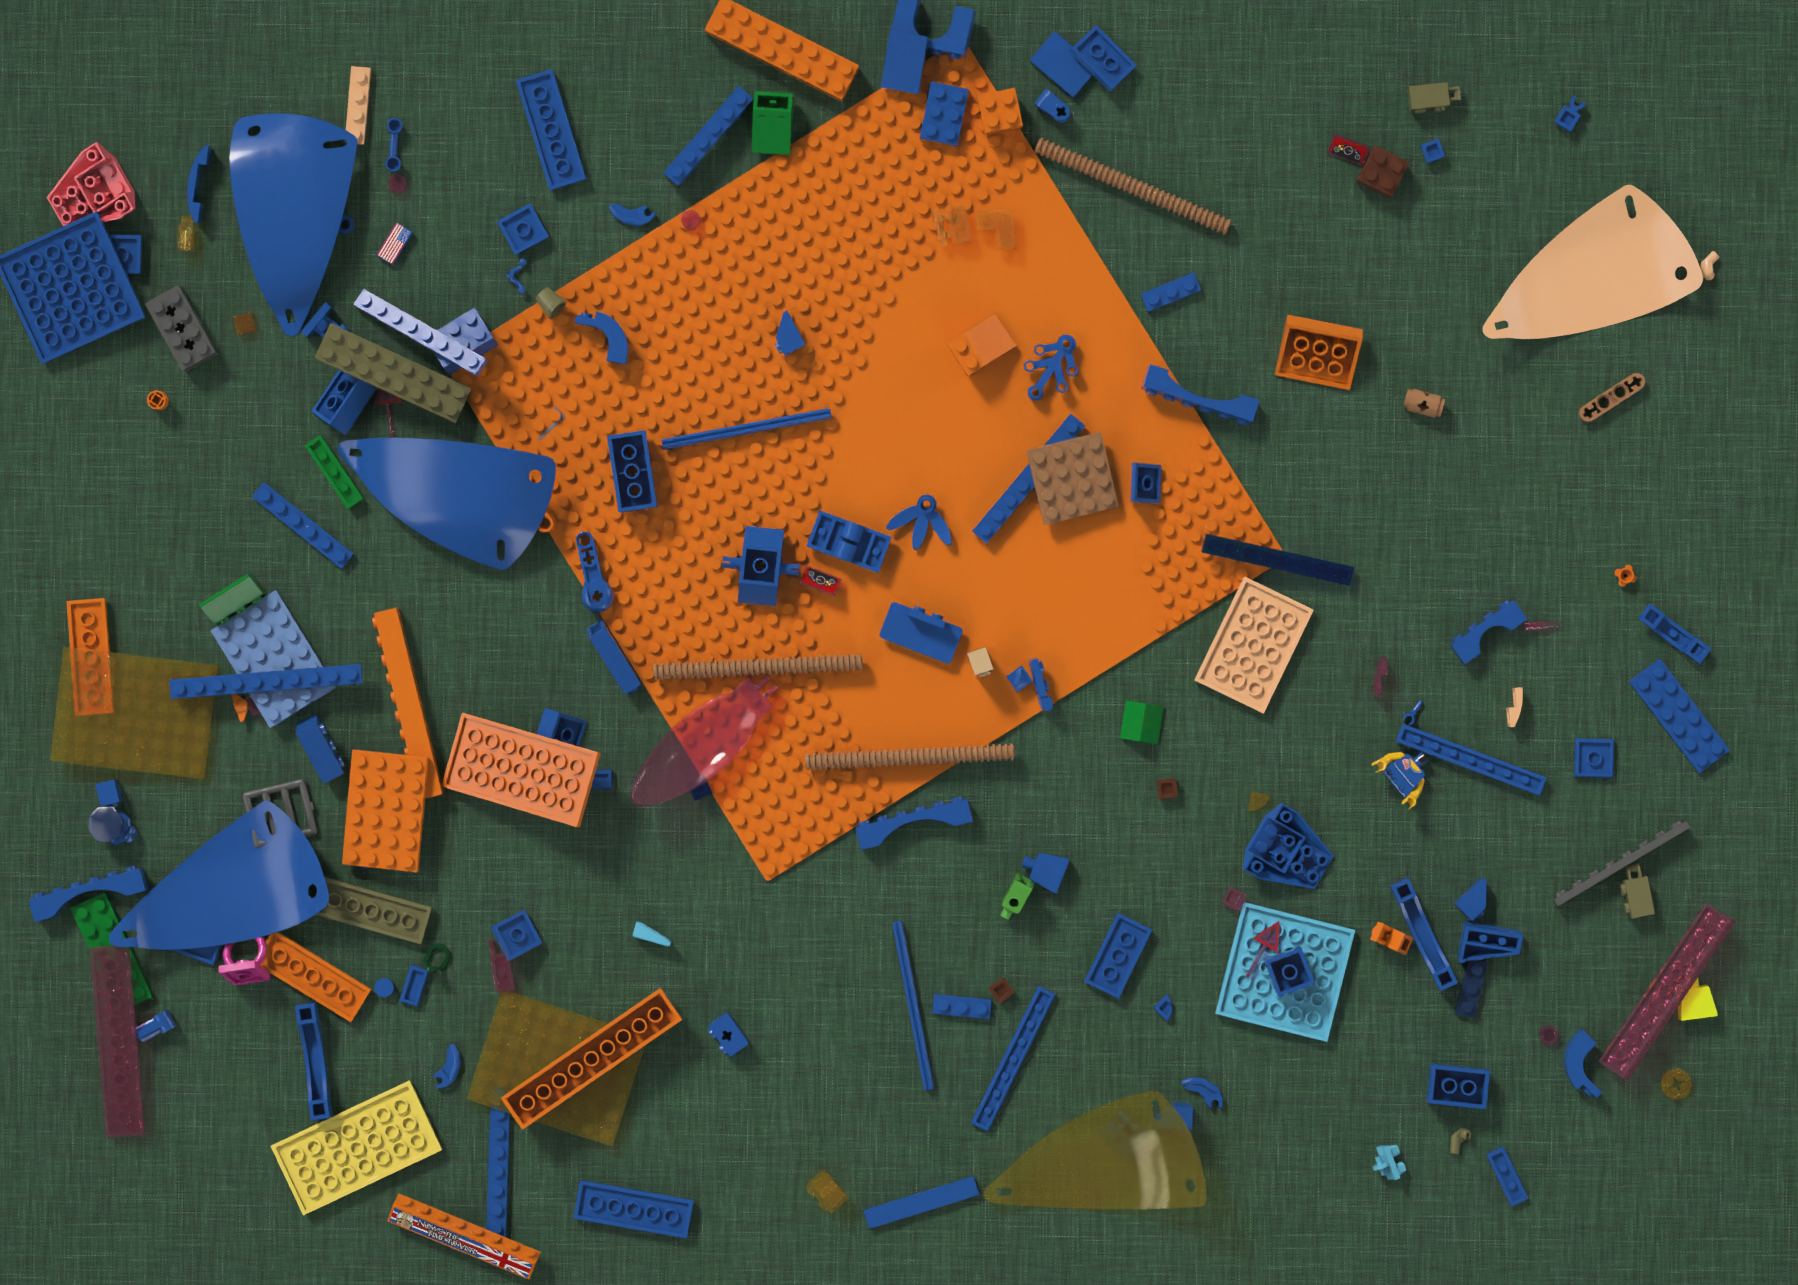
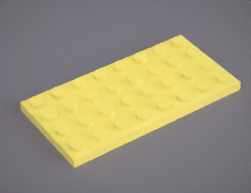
[271,1080,443,1215]

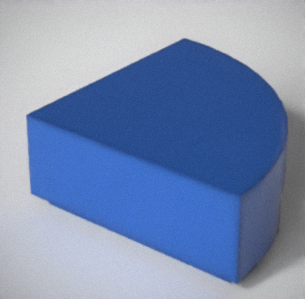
[1153,994,1172,1021]

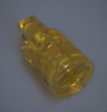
[177,216,195,251]

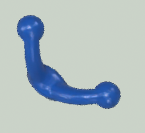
[505,258,527,294]

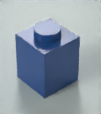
[95,779,123,807]

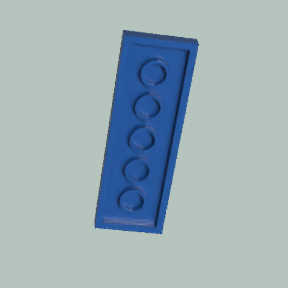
[516,69,587,191]
[1628,658,1730,773]
[573,1180,694,1238]

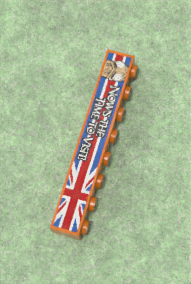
[387,1194,540,1280]

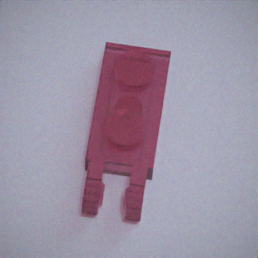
[489,939,515,993]

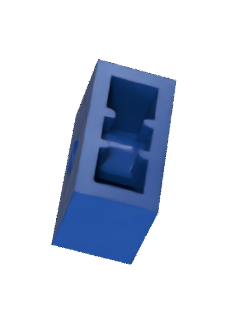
[708,1011,750,1057]

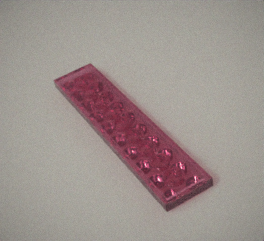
[1598,903,1736,1081]
[90,945,146,1138]

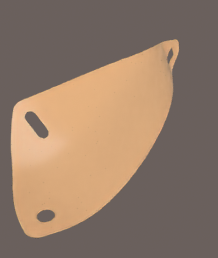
[1483,185,1703,339]

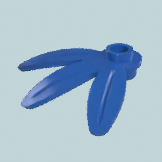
[886,494,952,550]

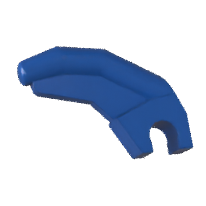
[609,204,656,227]
[434,1044,461,1089]
[1182,1077,1223,1107]

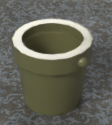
[535,287,567,319]

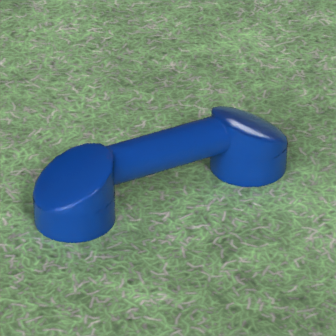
[385,118,402,172]

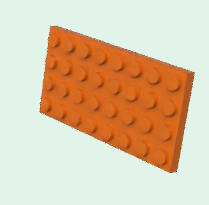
[441,713,601,828]

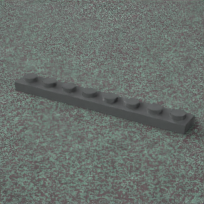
[1552,820,1690,907]

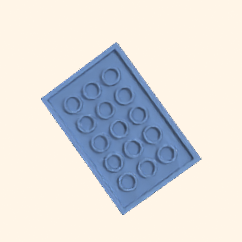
[210,590,336,728]

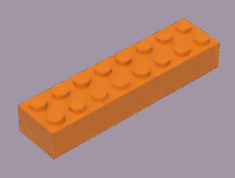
[705,0,859,102]

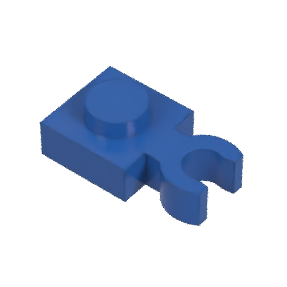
[1553,96,1585,133]

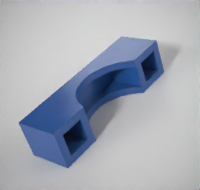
[1449,600,1527,664]

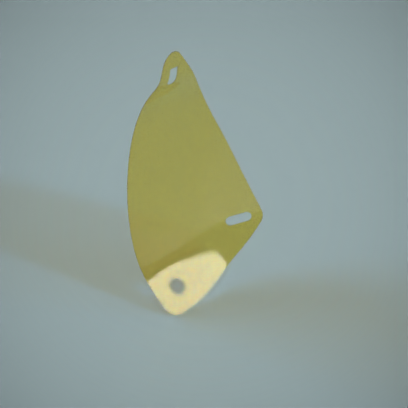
[984,1090,1207,1209]

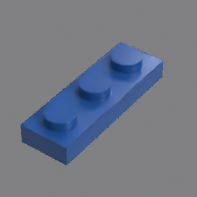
[1140,273,1201,312]
[932,994,991,1019]

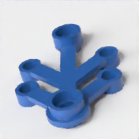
[1024,335,1078,401]

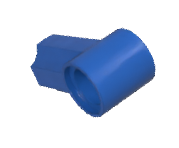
[135,1009,176,1042]

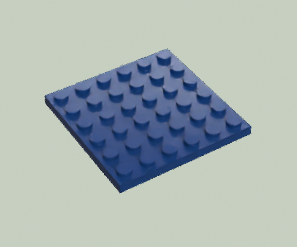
[0,211,146,364]

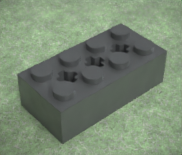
[145,285,219,372]

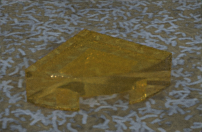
[1248,791,1270,811]

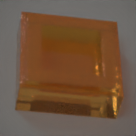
[233,312,257,336]

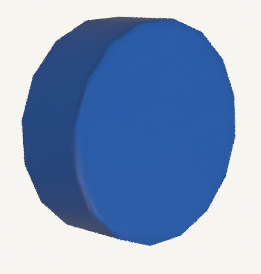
[374,978,394,997]

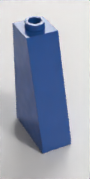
[586,619,641,694]

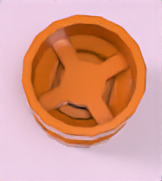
[147,390,169,410]

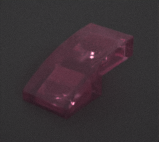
[1372,656,1388,696]

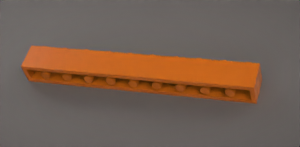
[372,608,444,798]

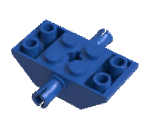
[722,526,800,606]

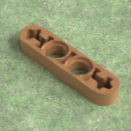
[1578,373,1645,422]

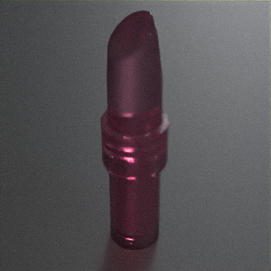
[1523,621,1560,630]

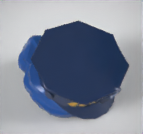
[88,807,137,845]

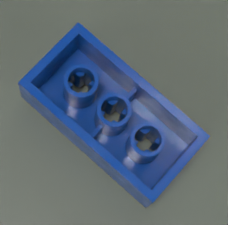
[607,430,658,513]

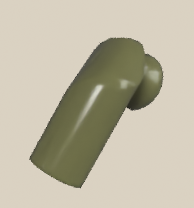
[1450,1128,1471,1154]

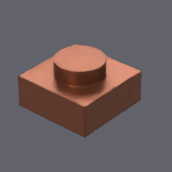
[1156,778,1178,799]
[988,977,1015,1004]

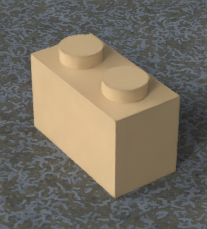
[967,647,993,678]

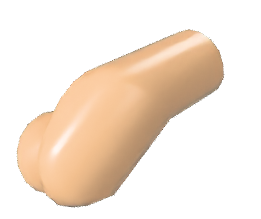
[1700,251,1719,280]

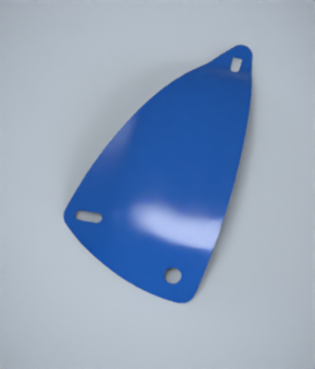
[230,113,357,336]
[338,438,556,570]
[109,801,329,950]

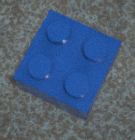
[1263,946,1315,997]

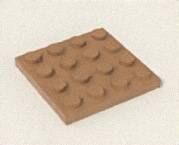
[1026,432,1119,525]

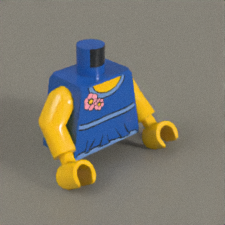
[1371,752,1428,810]

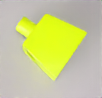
[1678,975,1718,1021]

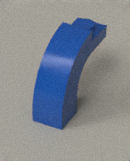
[575,311,629,365]
[1564,1029,1602,1098]

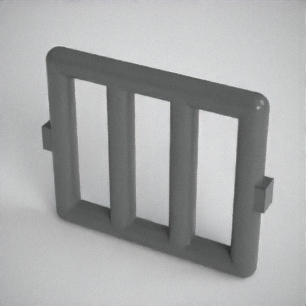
[242,779,318,848]

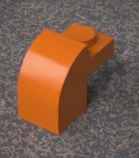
[1370,922,1414,955]

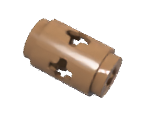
[1403,388,1445,418]

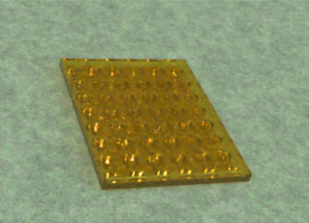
[50,647,218,779]
[466,989,645,1146]

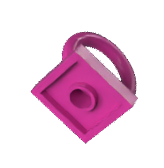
[219,937,270,986]

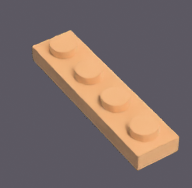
[345,66,371,145]

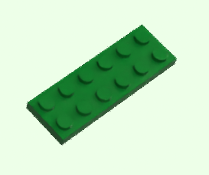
[70,892,154,1013]

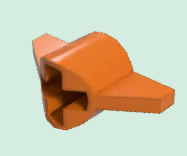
[231,694,250,722]

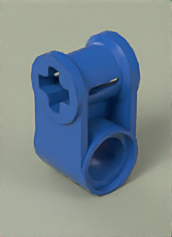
[1034,88,1070,123]

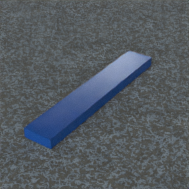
[864,1176,979,1229]

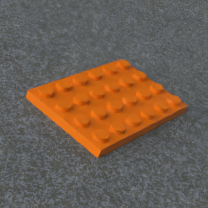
[342,749,429,872]

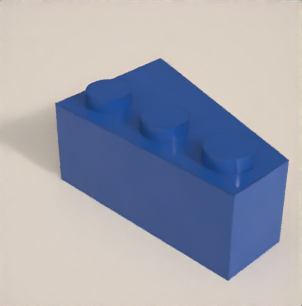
[296,713,346,784]
[1457,921,1523,963]

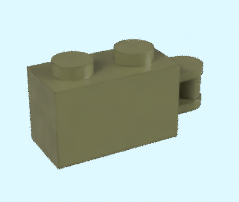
[1407,82,1462,114]
[1620,863,1655,918]

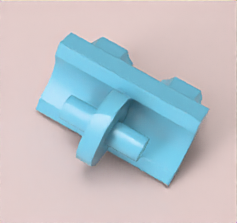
[1372,1145,1406,1180]

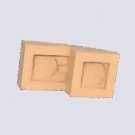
[1506,687,1523,727]

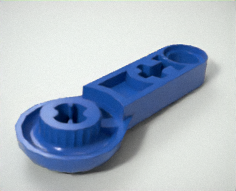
[576,532,614,612]

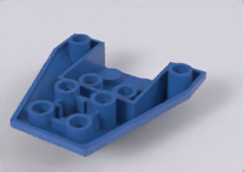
[1243,803,1334,889]

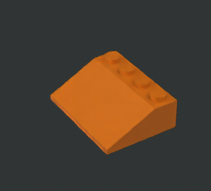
[1275,314,1363,390]

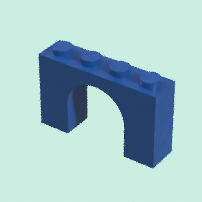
[892,0,976,60]

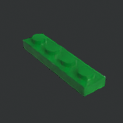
[304,435,364,509]

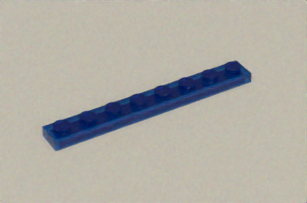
[1201,533,1354,586]

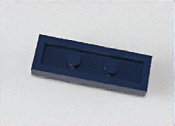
[1454,960,1488,1018]

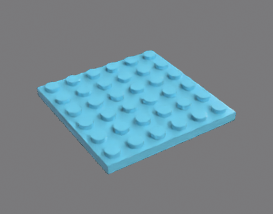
[1215,902,1355,1042]

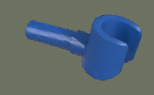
[1403,700,1423,725]

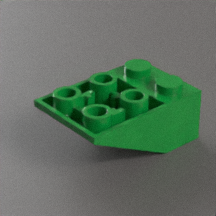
[752,91,795,155]

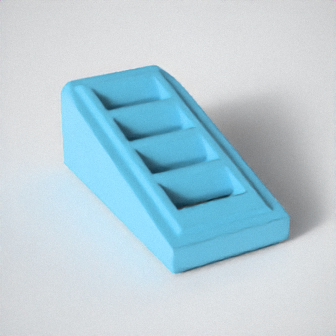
[632,921,671,946]

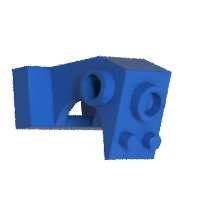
[301,303,351,338]

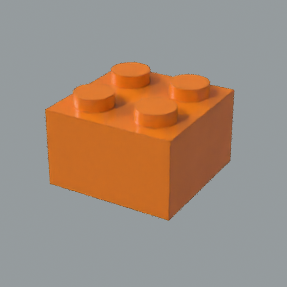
[977,88,1023,136]

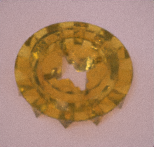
[1661,1069,1692,1100]

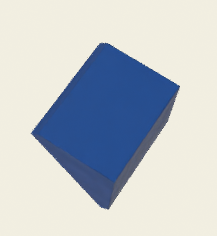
[1130,463,1161,503]

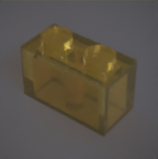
[806,1168,849,1214]

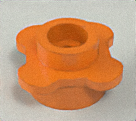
[1614,565,1637,587]

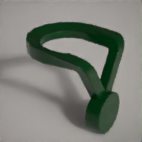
[423,943,450,973]

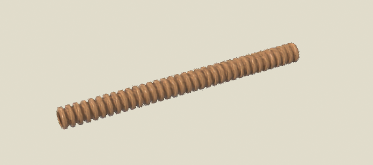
[1035,137,1231,235]
[653,654,863,680]
[805,743,1015,770]

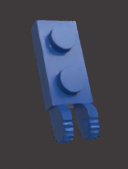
[1028,658,1053,711]

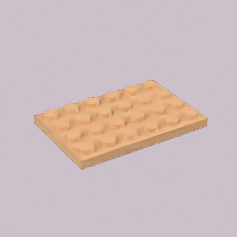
[1194,576,1313,714]

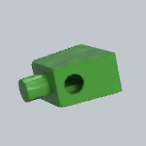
[1000,873,1034,920]

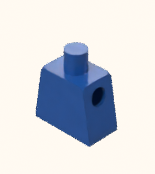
[1021,852,1069,893]

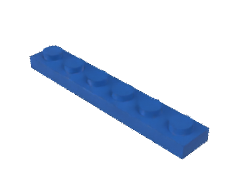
[252,482,354,569]

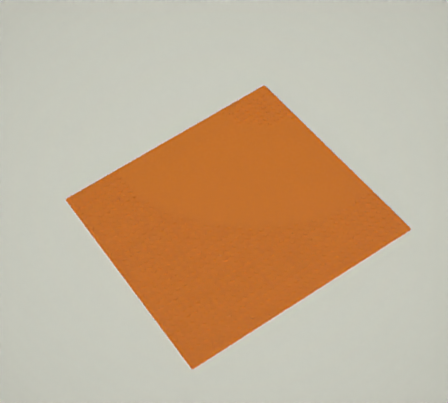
[451,46,1286,881]

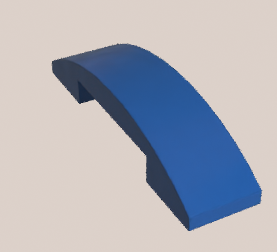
[187,145,212,224]
[1638,603,1711,664]

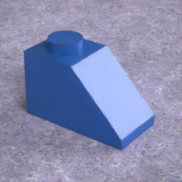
[775,310,806,356]
[1454,877,1487,921]

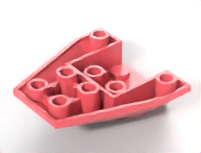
[47,142,135,226]

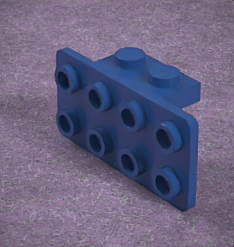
[879,602,963,663]

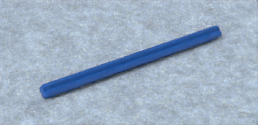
[662,408,832,449]
[892,921,934,1091]

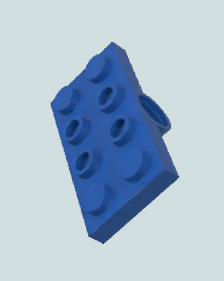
[807,510,892,573]

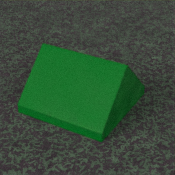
[1120,700,1164,744]

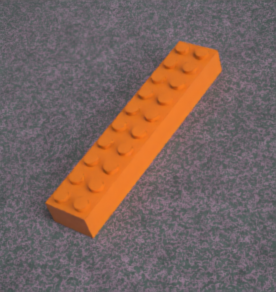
[501,987,683,1130]

